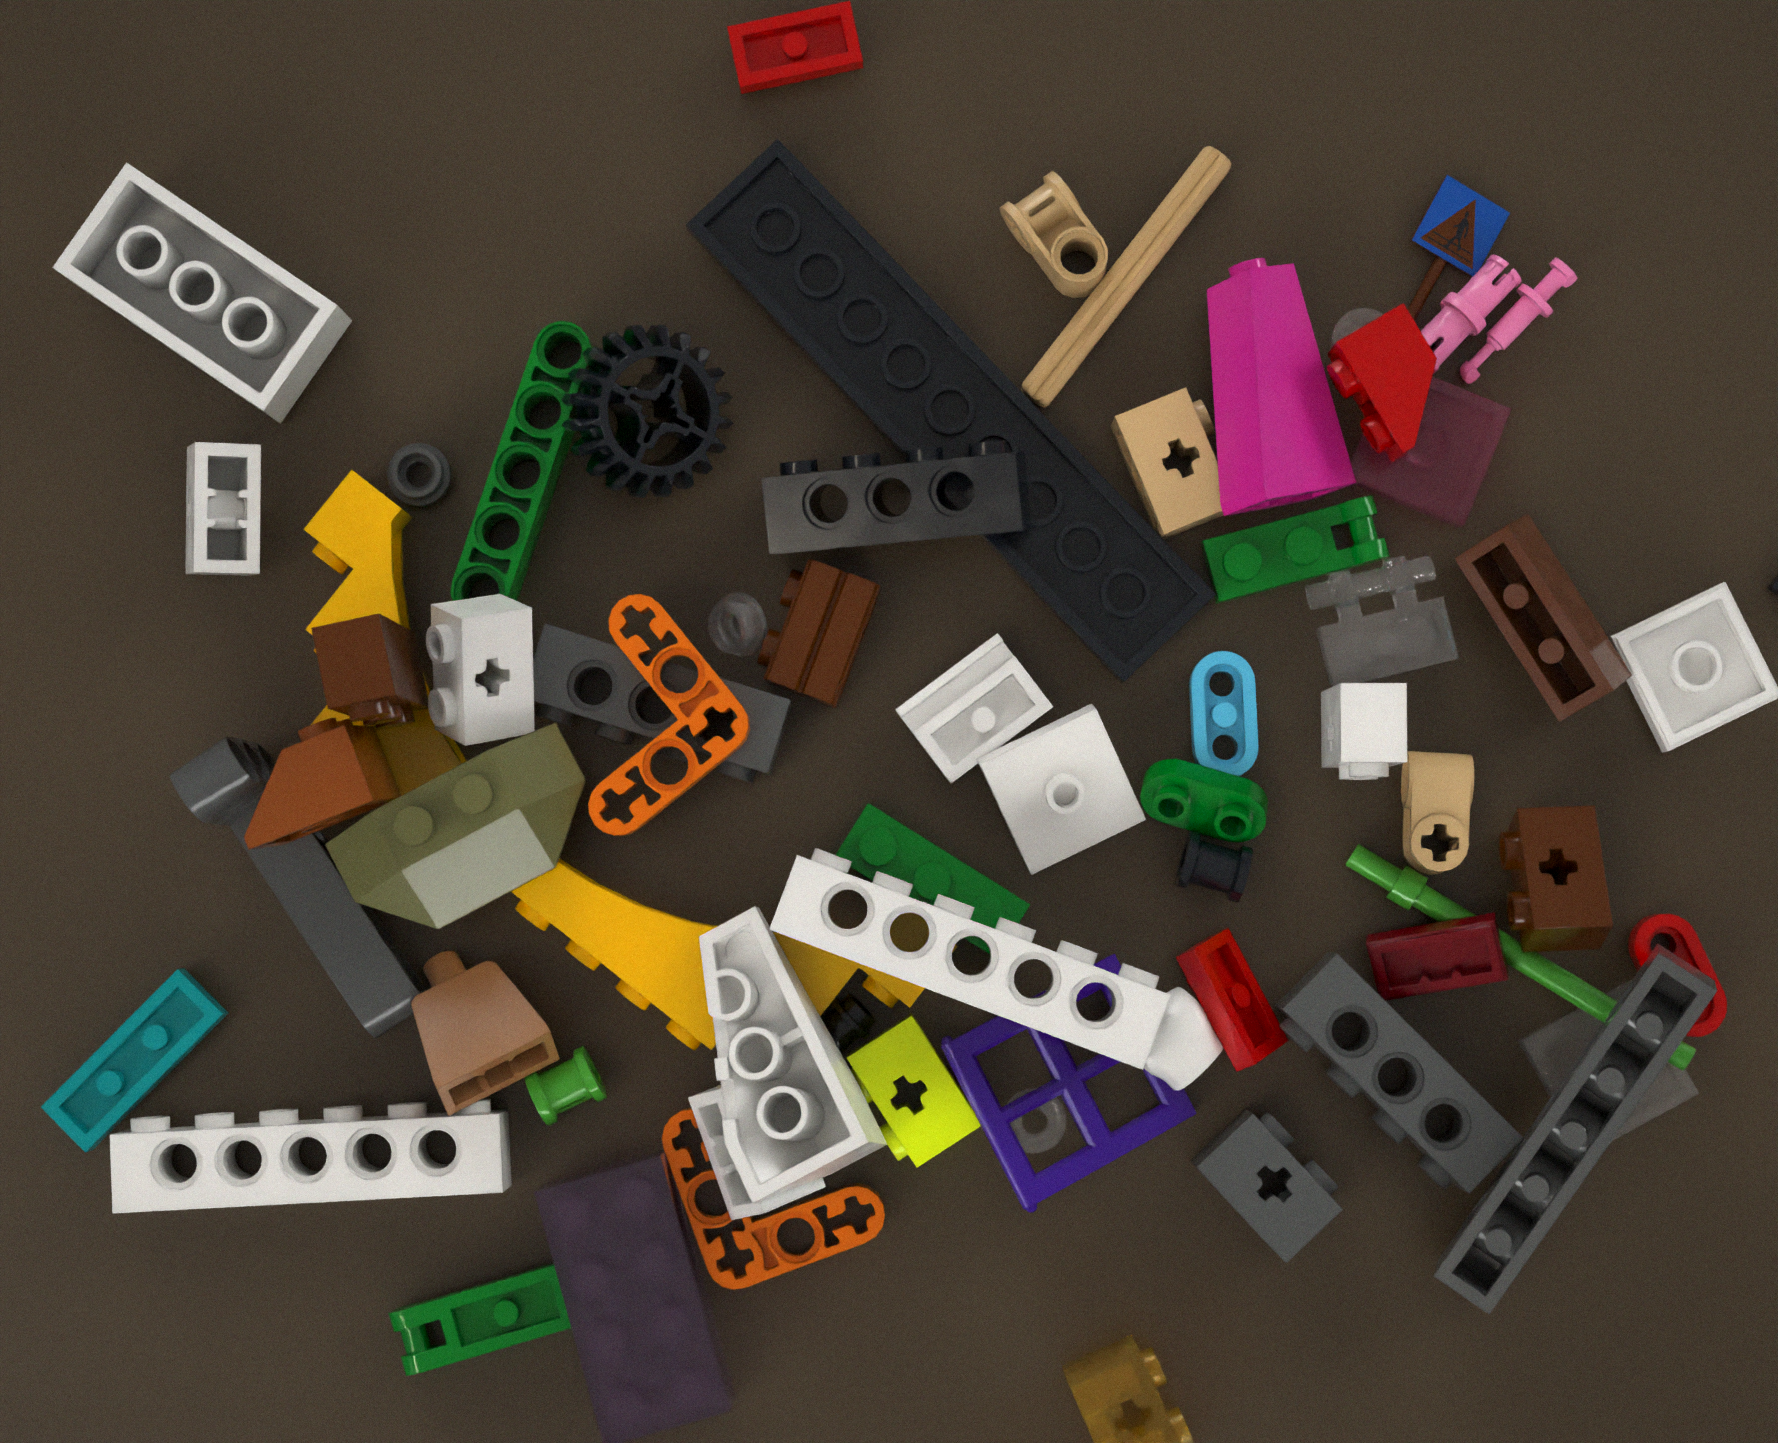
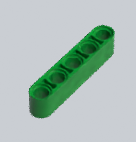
[450,321,594,601]

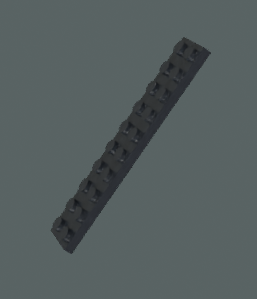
[686,139,1216,683]

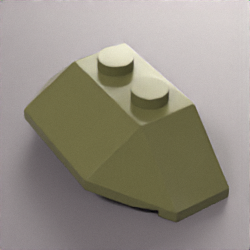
[325,723,587,929]

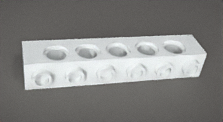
[769,848,1170,1070]
[110,1099,512,1213]

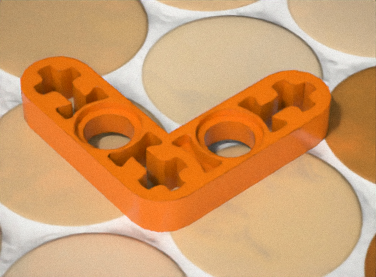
[588,594,750,836]
[662,1108,885,1290]

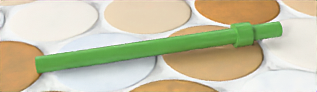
[1345,844,1696,1071]

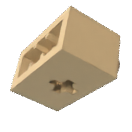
[1110,387,1223,540]

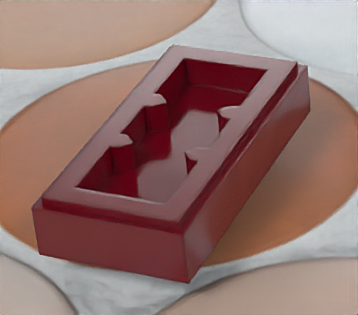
[1366,912,1509,1001]

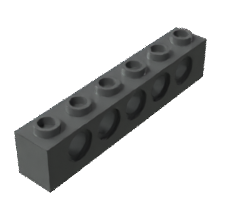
[1434,944,1717,1315]

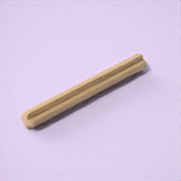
[1021,146,1232,408]

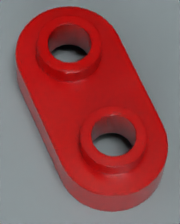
[1628,914,1727,1037]

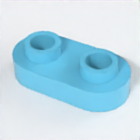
[1189,651,1259,776]

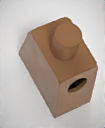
[411,951,560,1116]

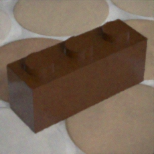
[1454,514,1632,722]
[311,613,428,729]

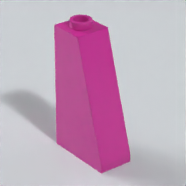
[1207,258,1356,516]

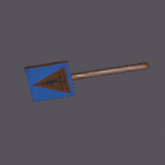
[1408,175,1510,321]

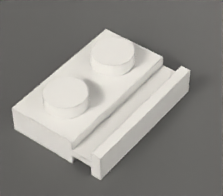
[895,633,1053,784]

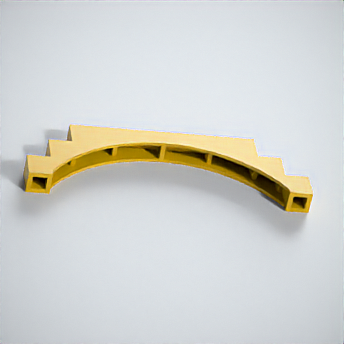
[303,470,958,1051]

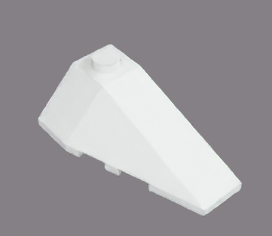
[699,906,887,1203]

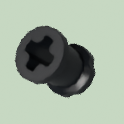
[1175,831,1253,903]

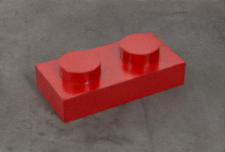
[727,1,863,94]
[1176,928,1289,1072]

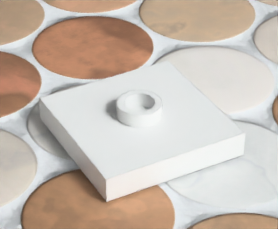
[1608,582,1778,753]
[976,703,1146,875]

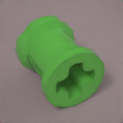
[524,1046,607,1126]

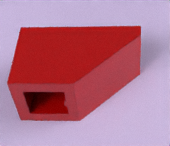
[1327,303,1437,463]

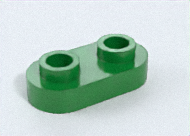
[1140,759,1268,842]

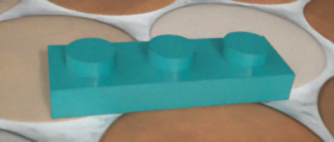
[41,968,228,1153]

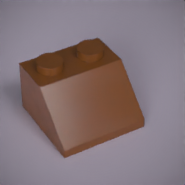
[244,718,401,850]

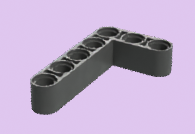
[170,736,426,1038]

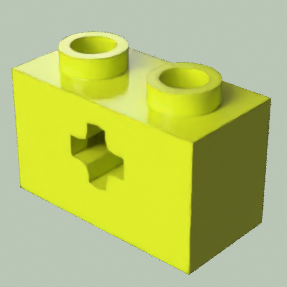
[846,1013,981,1168]

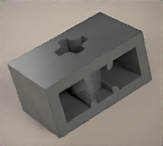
[1190,1109,1343,1263]

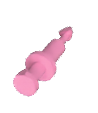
[1460,257,1578,384]

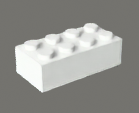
[52,162,352,424]

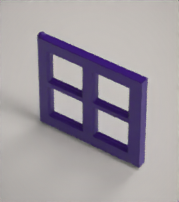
[940,954,1197,1213]

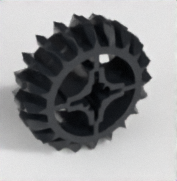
[561,324,734,498]

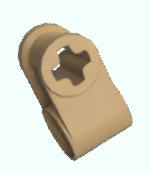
[999,171,1108,298]
[1401,751,1474,875]

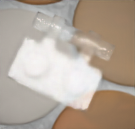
[1305,556,1459,687]

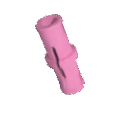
[1421,255,1522,374]

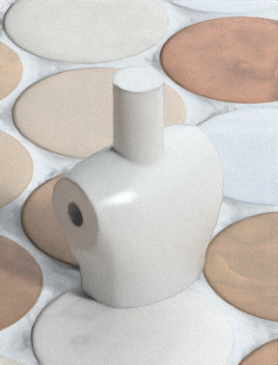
[1144,987,1224,1090]

